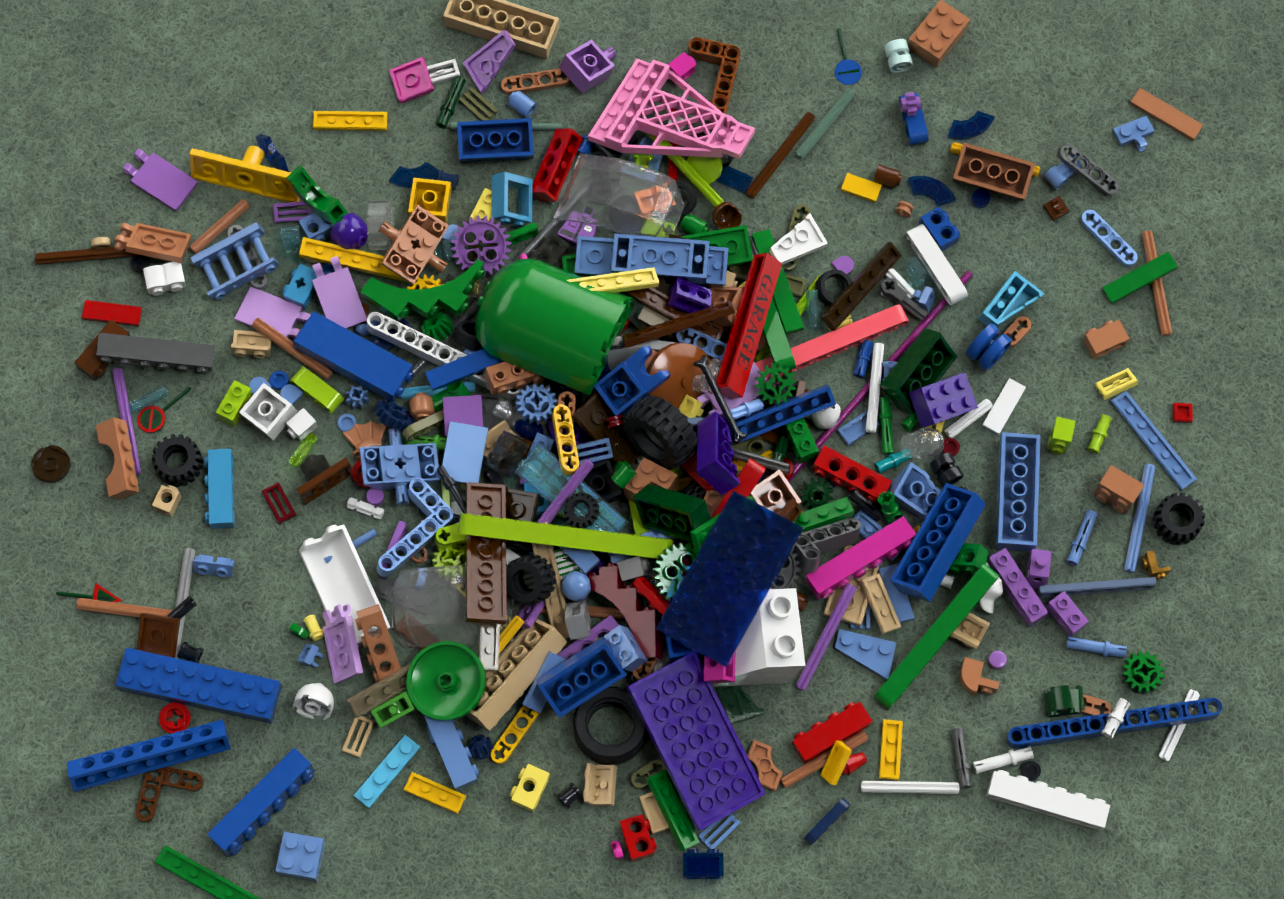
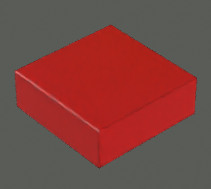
[1172,403,1193,423]

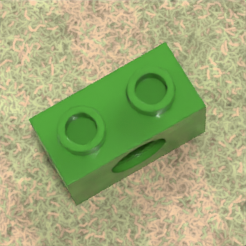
[371,690,416,728]

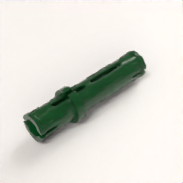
[436,76,466,129]

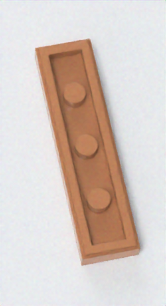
[1130,88,1203,141]

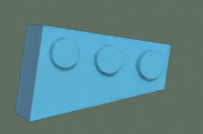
[977,271,1044,327]

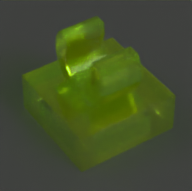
[632,153,654,171]

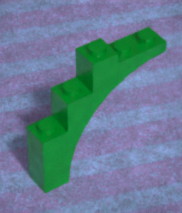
[360,259,485,322]

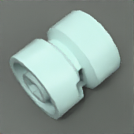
[884,39,913,73]

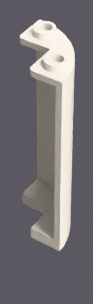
[298,525,391,648]

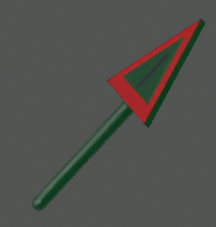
[56,583,123,612]

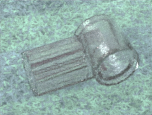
[692,359,721,394]
[492,398,529,434]

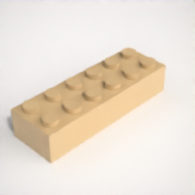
[443,0,559,59]
[466,619,567,731]

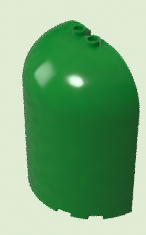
[475,259,634,395]

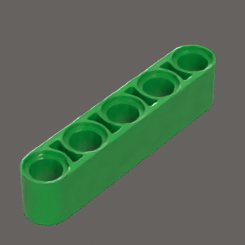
[763,298,796,373]

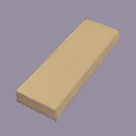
[860,573,901,635]

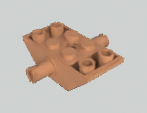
[378,205,449,285]

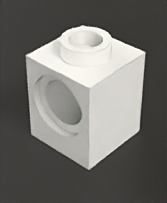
[286,408,318,442]

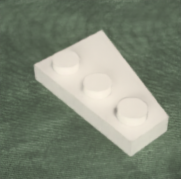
[769,213,828,265]

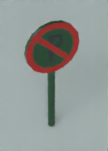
[137,387,191,433]

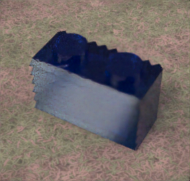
[683,849,724,879]

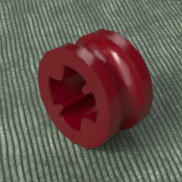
[606,414,623,428]

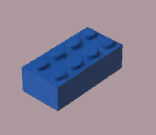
[457,118,534,162]
[536,637,627,718]

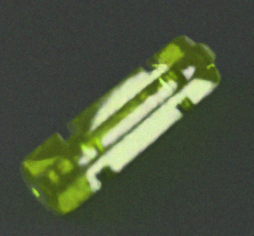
[289,433,318,467]

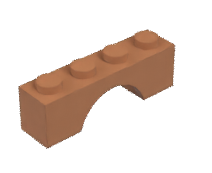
[96,417,139,500]

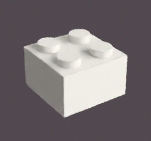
[239,383,298,441]

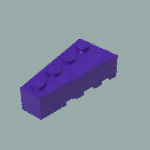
[697,411,740,495]

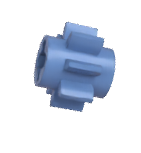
[346,385,369,409]

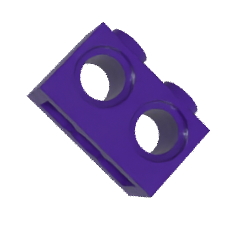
[668,277,712,313]

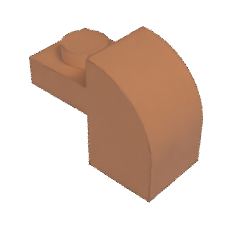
[959,657,1000,696]

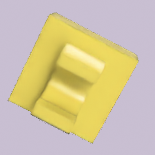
[679,394,704,418]

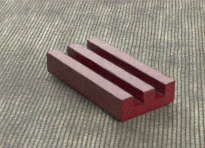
[262,482,297,525]

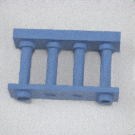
[190,222,280,300]

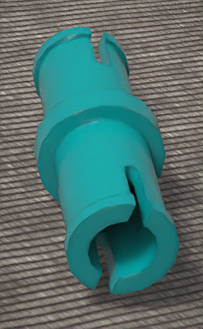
[874,447,913,474]

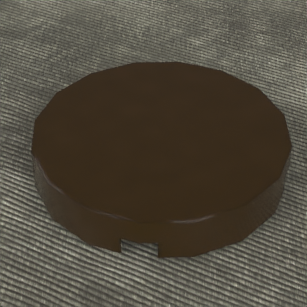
[31,445,71,483]

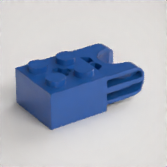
[593,345,671,416]

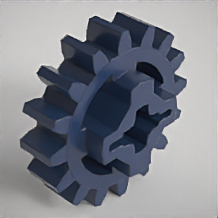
[373,399,414,431]

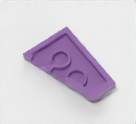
[463,30,516,93]

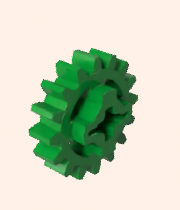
[754,363,796,405]
[1122,650,1165,694]

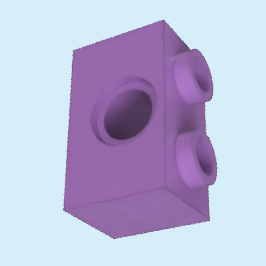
[1046,591,1089,637]

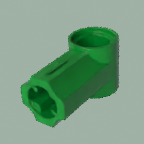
[432,380,471,411]
[611,461,637,489]

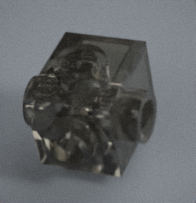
[299,454,330,482]

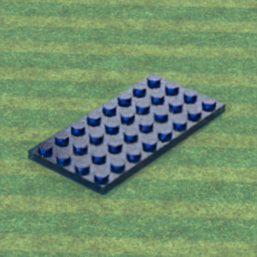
[656,491,804,668]

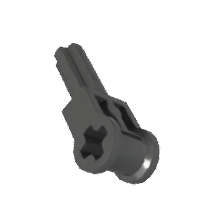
[880,278,928,321]

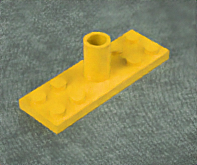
[189,146,300,202]

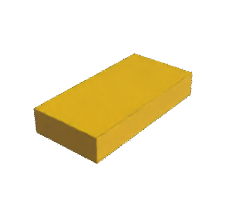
[841,173,882,203]
[820,740,852,785]

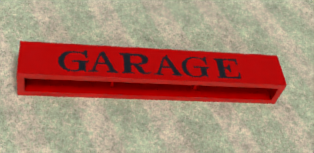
[716,253,782,399]

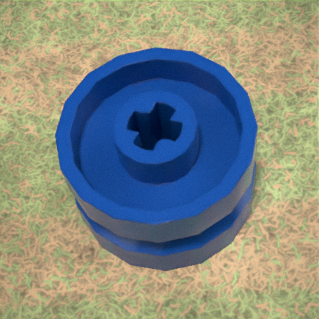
[965,323,1013,372]

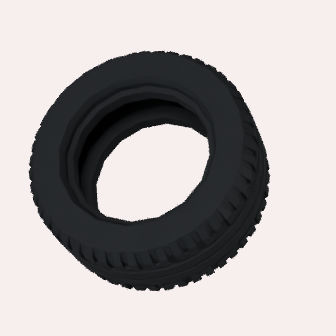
[573,686,648,765]

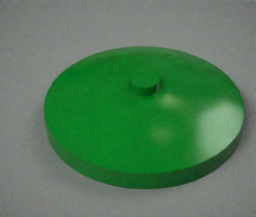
[406,641,486,721]

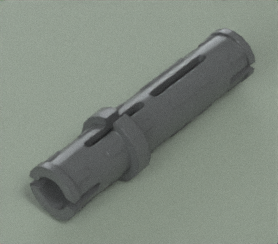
[951,728,972,789]

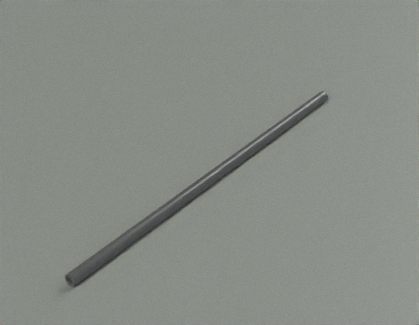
[380,177,594,402]

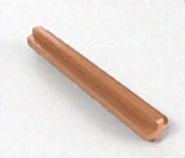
[190,199,250,254]

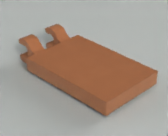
[114,223,191,263]

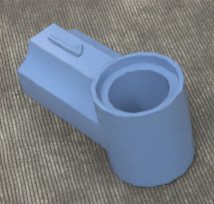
[1043,156,1082,190]

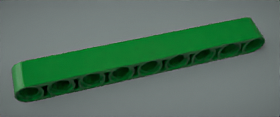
[873,563,1000,710]

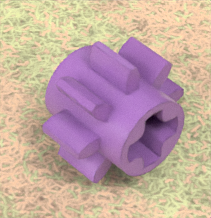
[900,92,921,116]

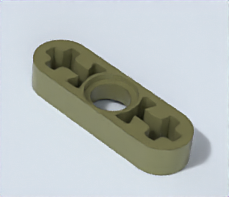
[402,409,444,442]

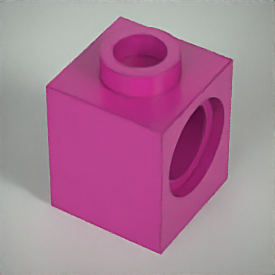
[668,52,696,81]

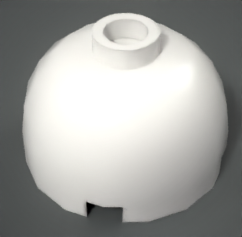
[293,683,334,720]

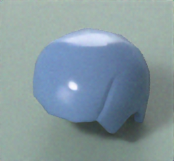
[561,571,591,602]

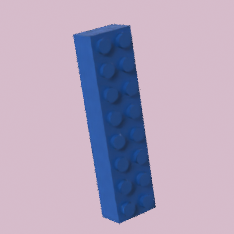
[116,648,282,724]

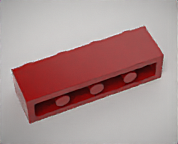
[792,702,873,764]

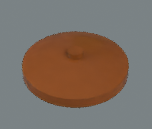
[647,343,715,418]

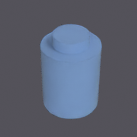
[508,91,537,118]

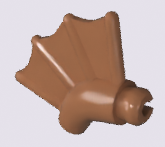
[342,420,387,460]

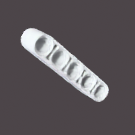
[905,224,968,306]

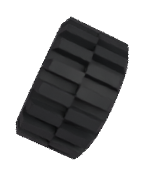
[151,434,203,487]
[1153,492,1206,545]
[506,554,556,606]

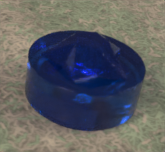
[971,188,991,208]

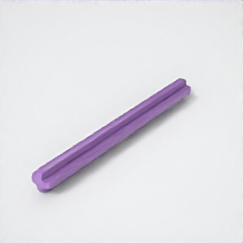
[112,368,141,475]
[796,584,856,691]

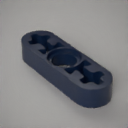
[804,798,851,845]

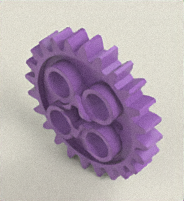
[451,215,512,277]

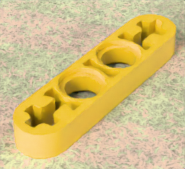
[552,404,579,476]
[491,705,540,765]

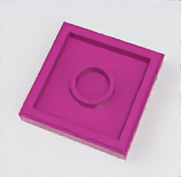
[389,57,435,104]

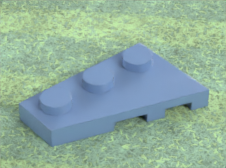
[835,629,896,680]

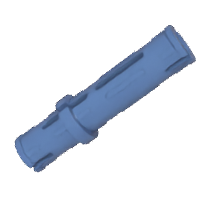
[1066,510,1098,566]
[1066,636,1127,658]

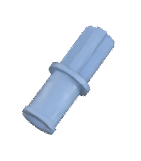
[730,398,764,420]

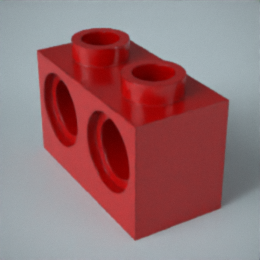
[620,814,657,862]

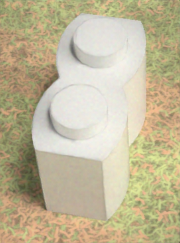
[143,262,186,296]

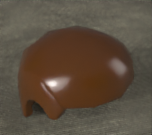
[712,202,742,229]

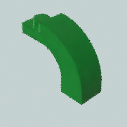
[286,165,348,225]

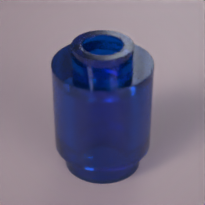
[514,419,544,441]

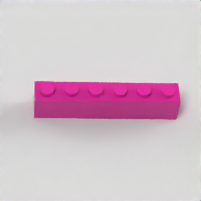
[805,516,916,600]

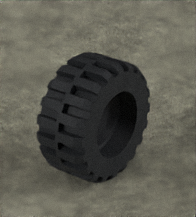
[623,396,697,470]

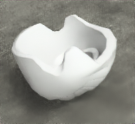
[810,403,841,429]

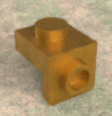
[1141,550,1171,580]

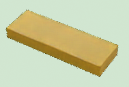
[879,719,903,780]
[403,772,466,814]

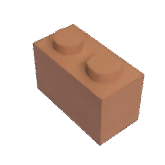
[1083,320,1130,360]

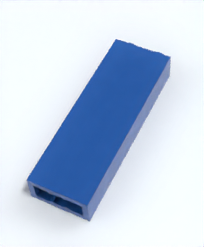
[294,311,414,401]

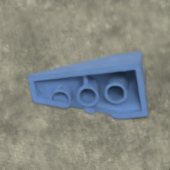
[887,462,941,520]

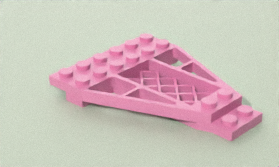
[588,59,755,159]

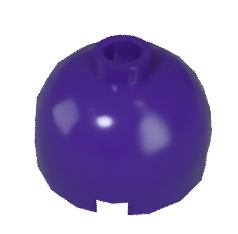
[331,213,369,250]

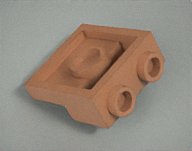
[710,286,744,327]

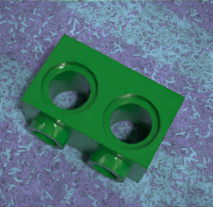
[784,417,819,465]
[948,543,989,575]

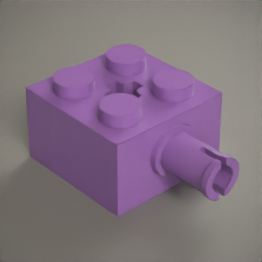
[559,39,616,94]

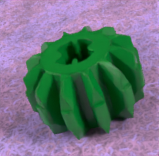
[420,312,454,342]

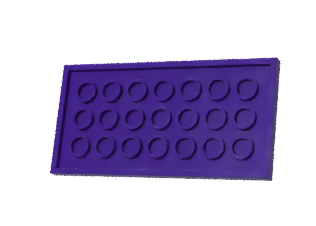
[626,651,766,831]

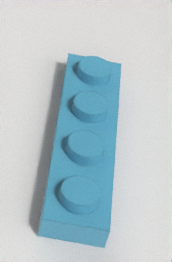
[354,735,421,809]

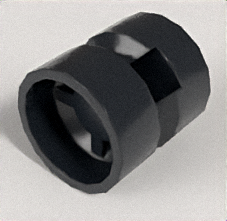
[929,452,964,488]

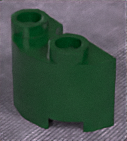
[1043,685,1085,717]

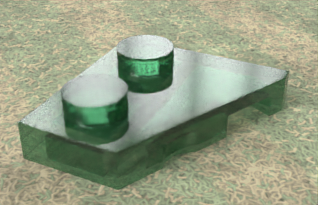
[715,686,765,724]

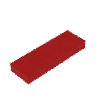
[82,300,142,327]

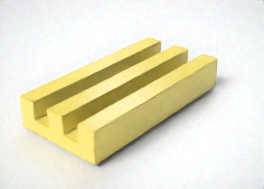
[1095,368,1138,400]

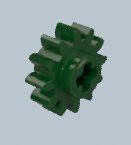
[799,477,834,509]

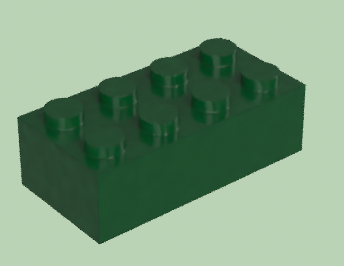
[881,328,957,414]
[633,484,711,543]

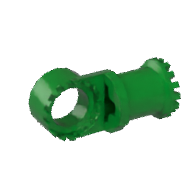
[877,491,905,524]

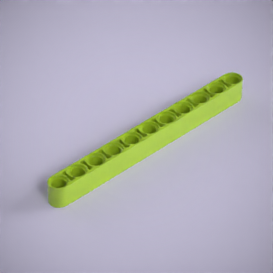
[458,513,673,559]

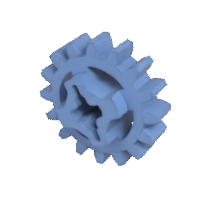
[515,384,557,425]

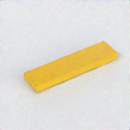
[313,111,388,131]

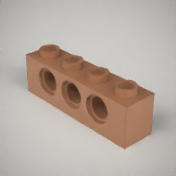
[355,604,401,683]

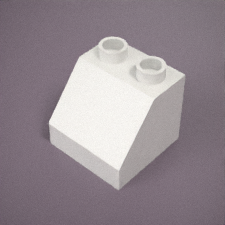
[702,588,805,687]

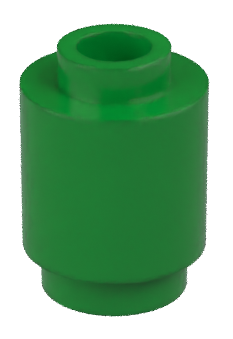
[680,214,709,235]

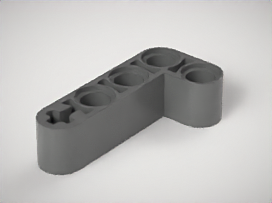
[792,518,861,573]

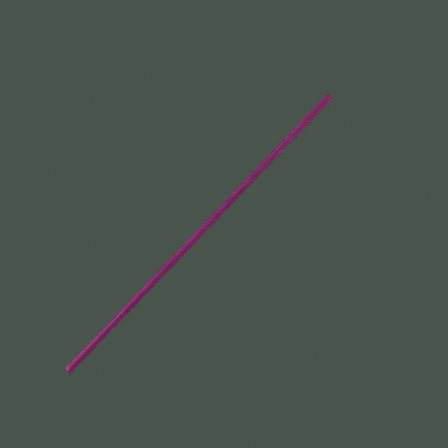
[726,270,973,554]

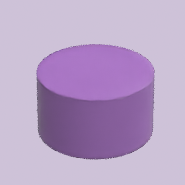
[366,488,384,507]
[988,651,1007,670]

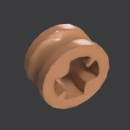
[895,201,914,218]
[411,547,428,564]

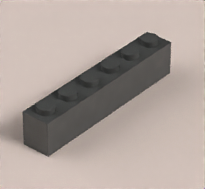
[96,333,215,373]

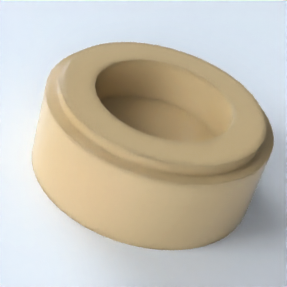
[91,237,111,249]

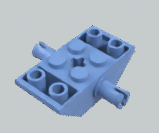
[359,429,440,505]

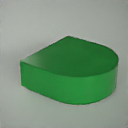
[289,622,310,640]

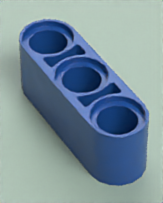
[899,93,929,145]

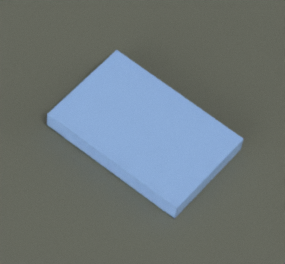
[440,421,488,483]

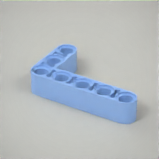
[376,478,453,577]

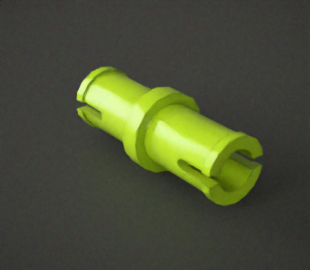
[1087,414,1112,454]

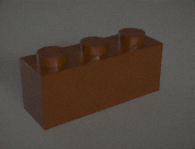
[74,320,130,381]

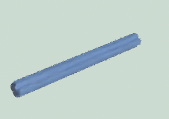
[1124,464,1156,573]

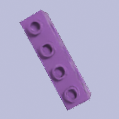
[987,548,1048,628]
[558,615,619,660]

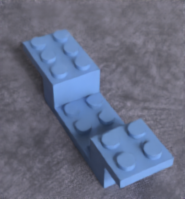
[575,234,728,286]

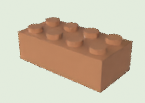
[952,143,1036,201]

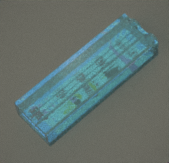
[516,443,629,533]

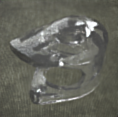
[900,427,944,459]

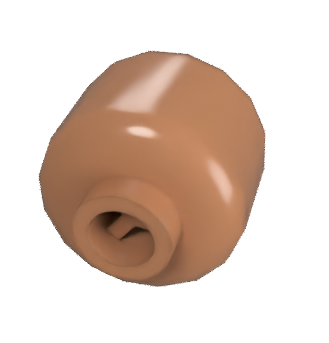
[409,392,435,421]

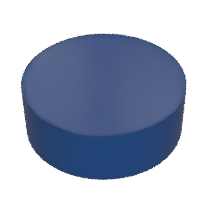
[270,371,289,390]

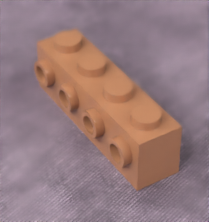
[484,361,546,395]

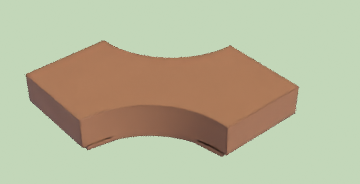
[747,740,783,792]

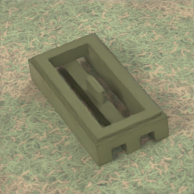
[459,87,498,121]

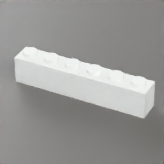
[986,770,1110,831]

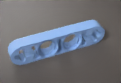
[1081,210,1138,267]

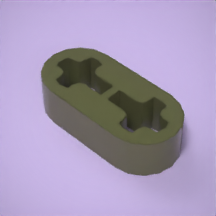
[631,760,666,789]

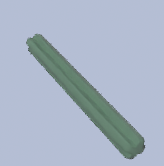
[795,88,855,160]

